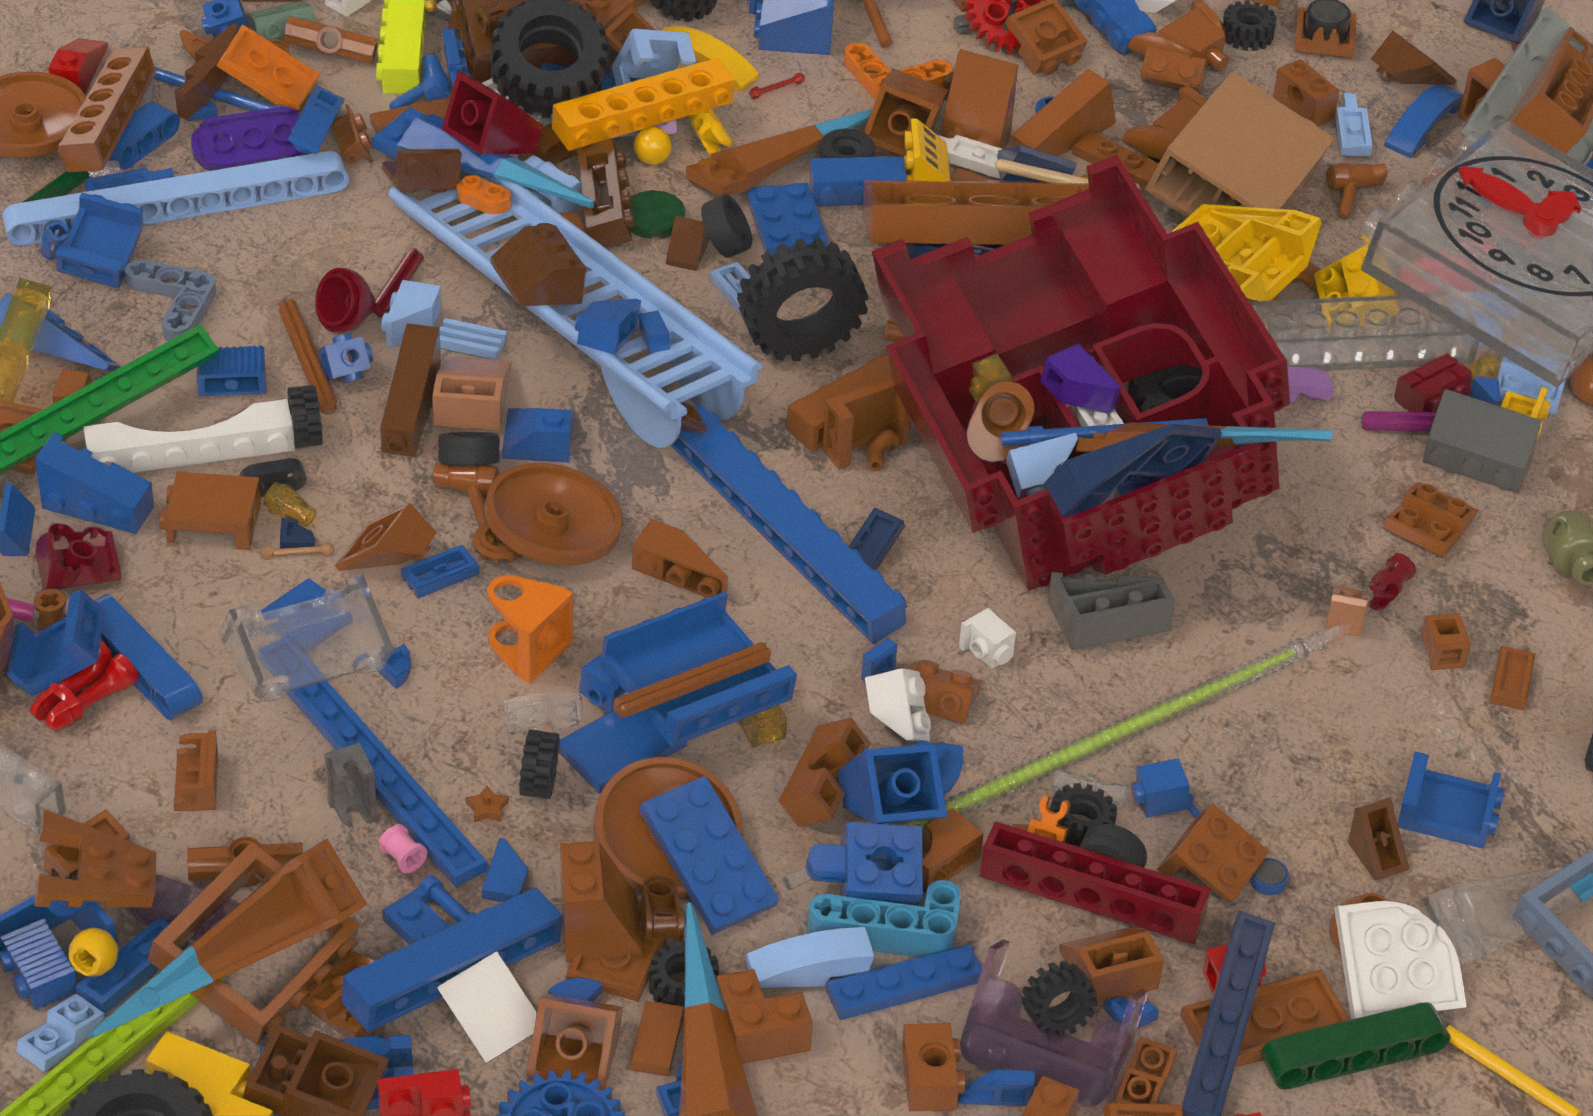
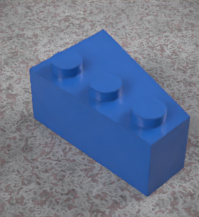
[35,432,154,534]

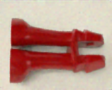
[29,640,138,732]

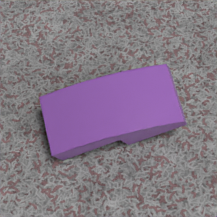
[1288,367,1335,402]

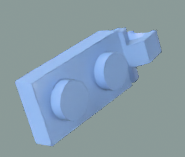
[1335,93,1372,157]

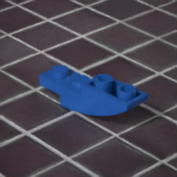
[288,85,345,154]

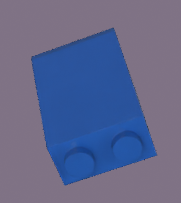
[754,0,834,55]
[838,744,947,824]

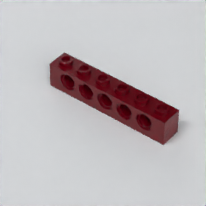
[979,821,1211,945]

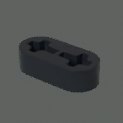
[240,458,307,497]

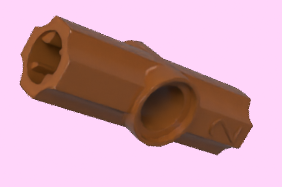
[284,16,379,64]
[187,836,303,887]

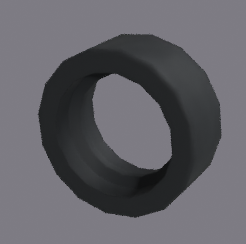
[701,194,752,258]

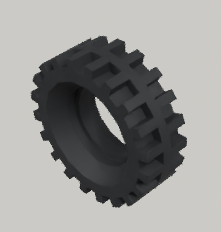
[737,238,869,361]

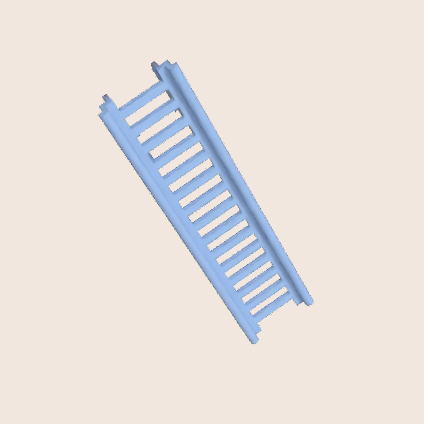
[388,171,763,448]

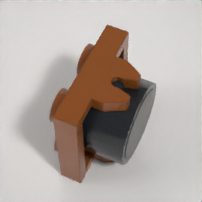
[1294,0,1357,58]

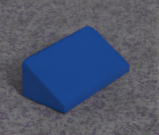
[0,483,35,556]

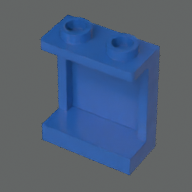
[56,193,144,289]
[7,589,105,696]
[1398,751,1505,849]

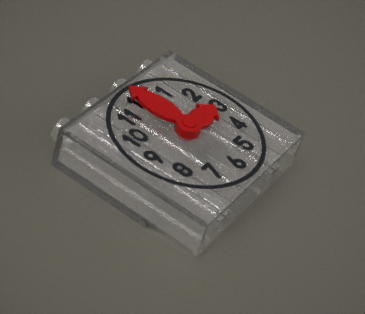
[1360,119,1593,388]

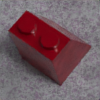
[441,71,544,154]

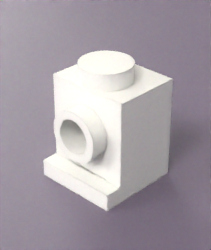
[959,608,1016,669]

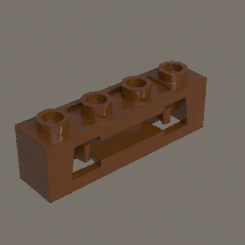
[577,138,635,248]

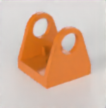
[487,575,573,684]

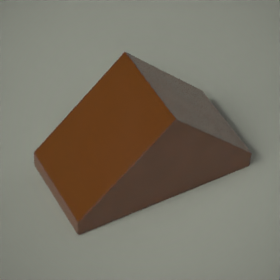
[666,216,710,271]
[1348,798,1409,880]

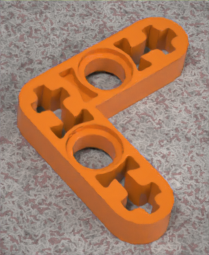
[844,42,953,100]

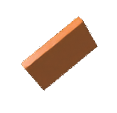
[216,24,320,113]

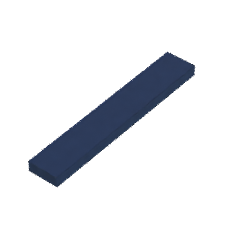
[1181,910,1275,1116]

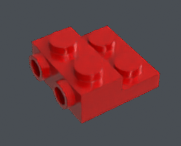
[377,1069,471,1116]

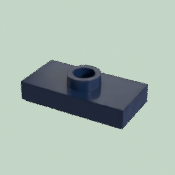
[848,507,905,570]

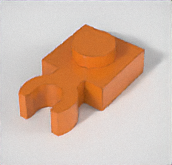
[1027,794,1070,843]

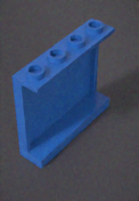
[601,592,797,747]

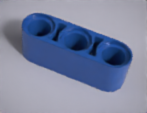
[108,102,180,170]

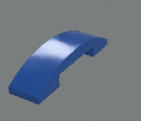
[1384,84,1464,158]

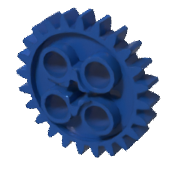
[496,1069,625,1116]

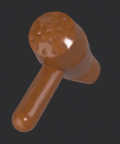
[1326,162,1388,218]
[433,463,500,527]

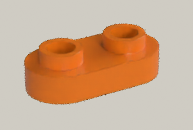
[456,175,512,214]

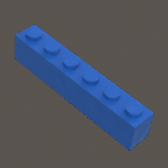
[342,887,563,1032]

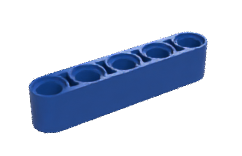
[94,594,203,720]

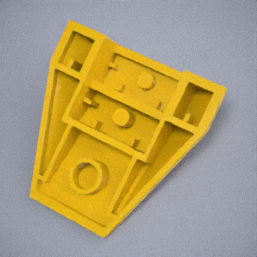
[1172,204,1322,303]

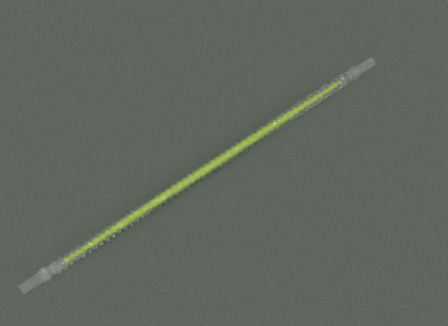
[783,623,1352,890]

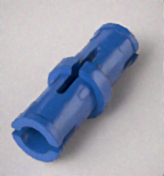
[40,221,69,260]

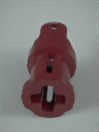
[1369,553,1416,610]

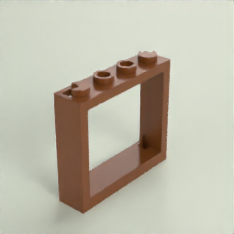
[148,842,360,1045]

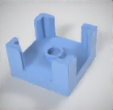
[612,29,696,86]

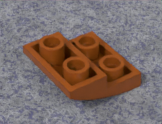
[1383,481,1478,557]

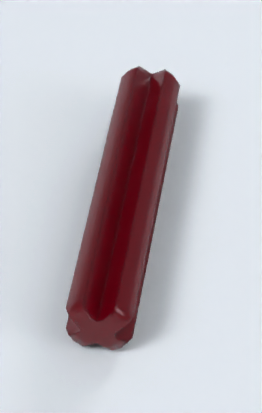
[373,248,424,318]

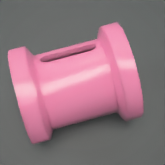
[379,824,428,873]

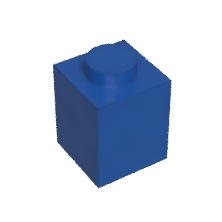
[1131,758,1190,818]

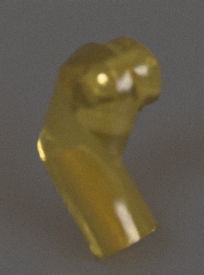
[1467,354,1501,389]

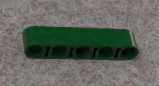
[1261,1002,1451,1090]

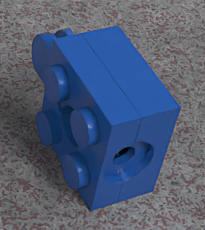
[805,822,923,906]

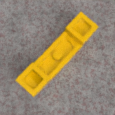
[660,26,759,92]

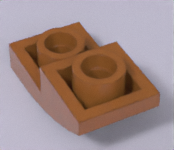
[1114,1036,1177,1104]

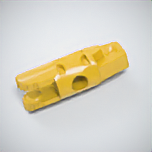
[689,109,733,157]

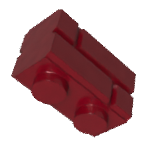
[1394,353,1473,413]

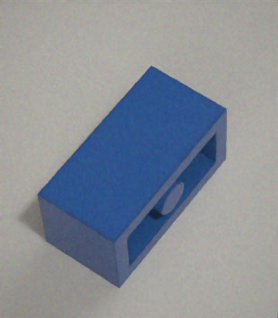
[638,310,670,353]

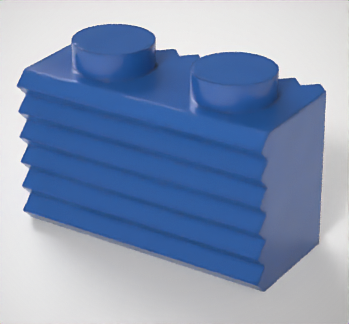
[197,345,266,396]
[0,918,77,1010]

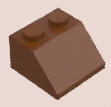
[526,993,623,1090]

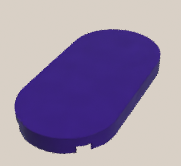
[191,107,308,171]

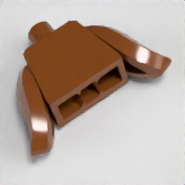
[1128,0,1229,72]
[1122,85,1207,160]

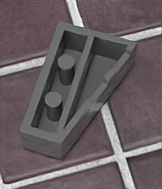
[1048,572,1175,650]

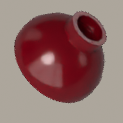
[315,267,375,333]

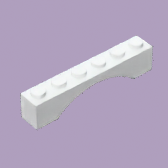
[83,399,295,473]

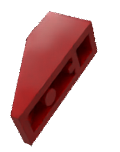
[48,38,108,94]

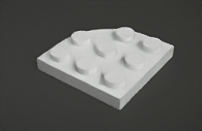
[1334,901,1467,1020]

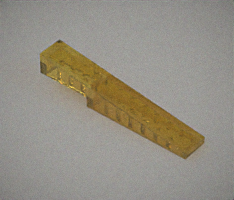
[0,278,52,403]

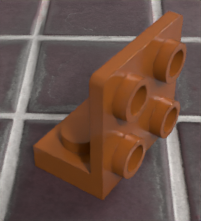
[1157,803,1269,903]

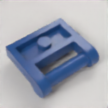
[382,875,476,945]

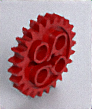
[963,0,1045,55]

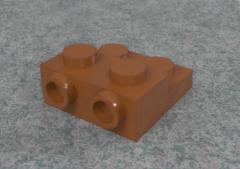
[1005,0,1088,75]

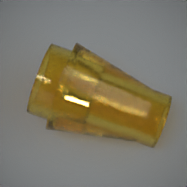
[263,482,317,527]

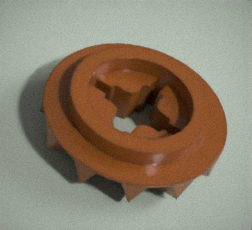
[473,523,523,564]

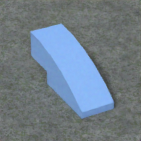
[745,927,874,988]

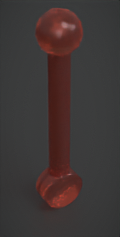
[749,73,805,99]

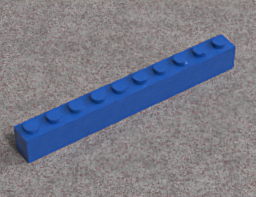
[670,404,907,644]

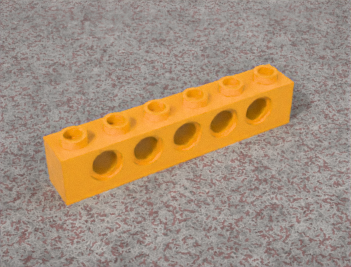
[552,57,735,151]

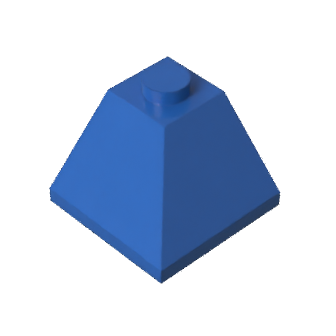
[502,408,575,463]

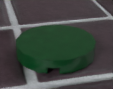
[628,190,685,239]

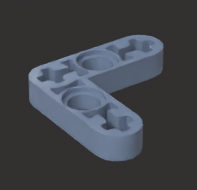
[125,260,216,341]

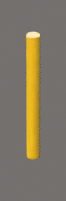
[1447,1025,1581,1116]

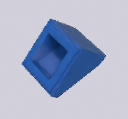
[1469,377,1500,406]

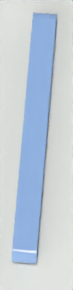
[2,151,349,246]

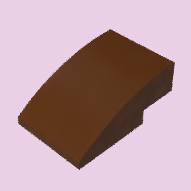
[243,1024,389,1116]

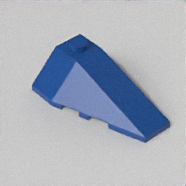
[0,293,122,371]

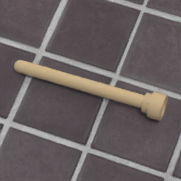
[995,159,1140,190]

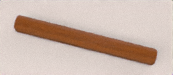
[279,299,337,414]
[613,642,771,718]

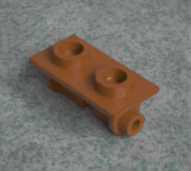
[333,104,373,163]

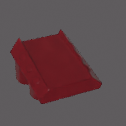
[35,523,121,591]

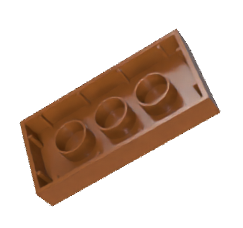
[862,180,1089,245]

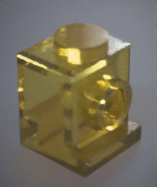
[969,354,1012,405]
[738,705,787,748]

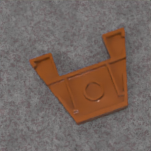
[34,810,156,908]

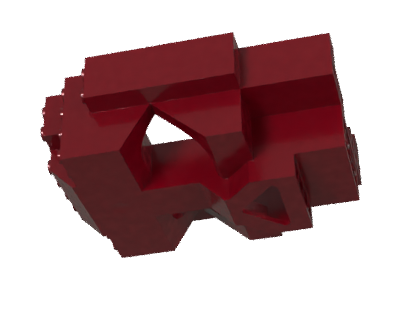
[872,154,1290,591]

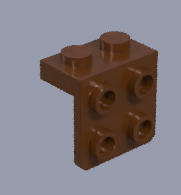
[382,149,462,193]

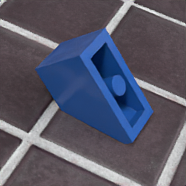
[575,298,642,355]

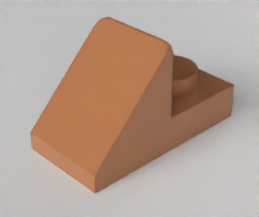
[1326,585,1368,636]

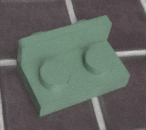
[246,1,315,41]

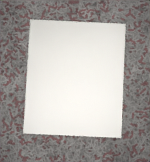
[437,951,537,1063]

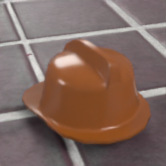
[967,381,1034,462]

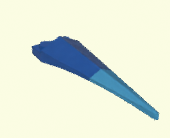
[372,107,594,208]

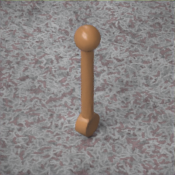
[260,542,334,560]

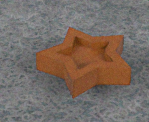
[465,786,509,822]

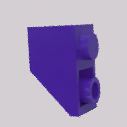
[1040,344,1121,413]

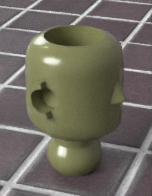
[1542,510,1593,585]

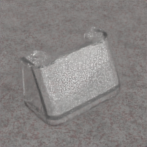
[219,574,394,702]

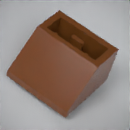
[1059,927,1164,1004]

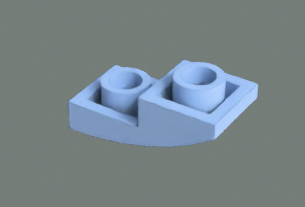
[16,994,104,1072]

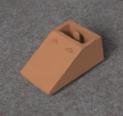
[432,356,512,431]

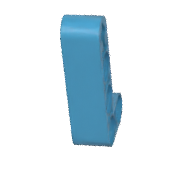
[807,880,961,957]

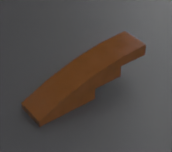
[175,23,239,120]

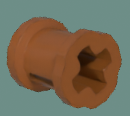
[34,589,67,631]

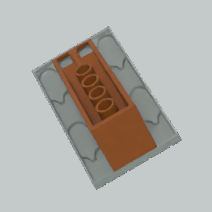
[1460,6,1593,198]

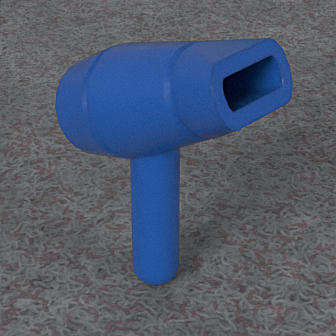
[389,54,450,109]

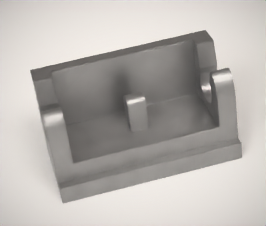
[324,743,377,826]

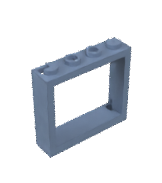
[1512,850,1593,999]

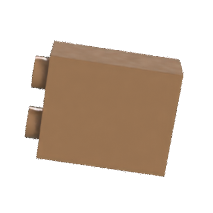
[1145,71,1335,217]

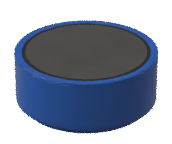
[1250,858,1289,895]

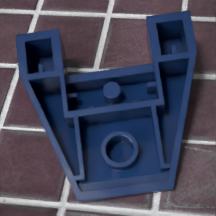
[1044,424,1222,517]

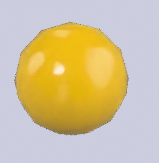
[633,127,672,166]
[68,927,119,977]

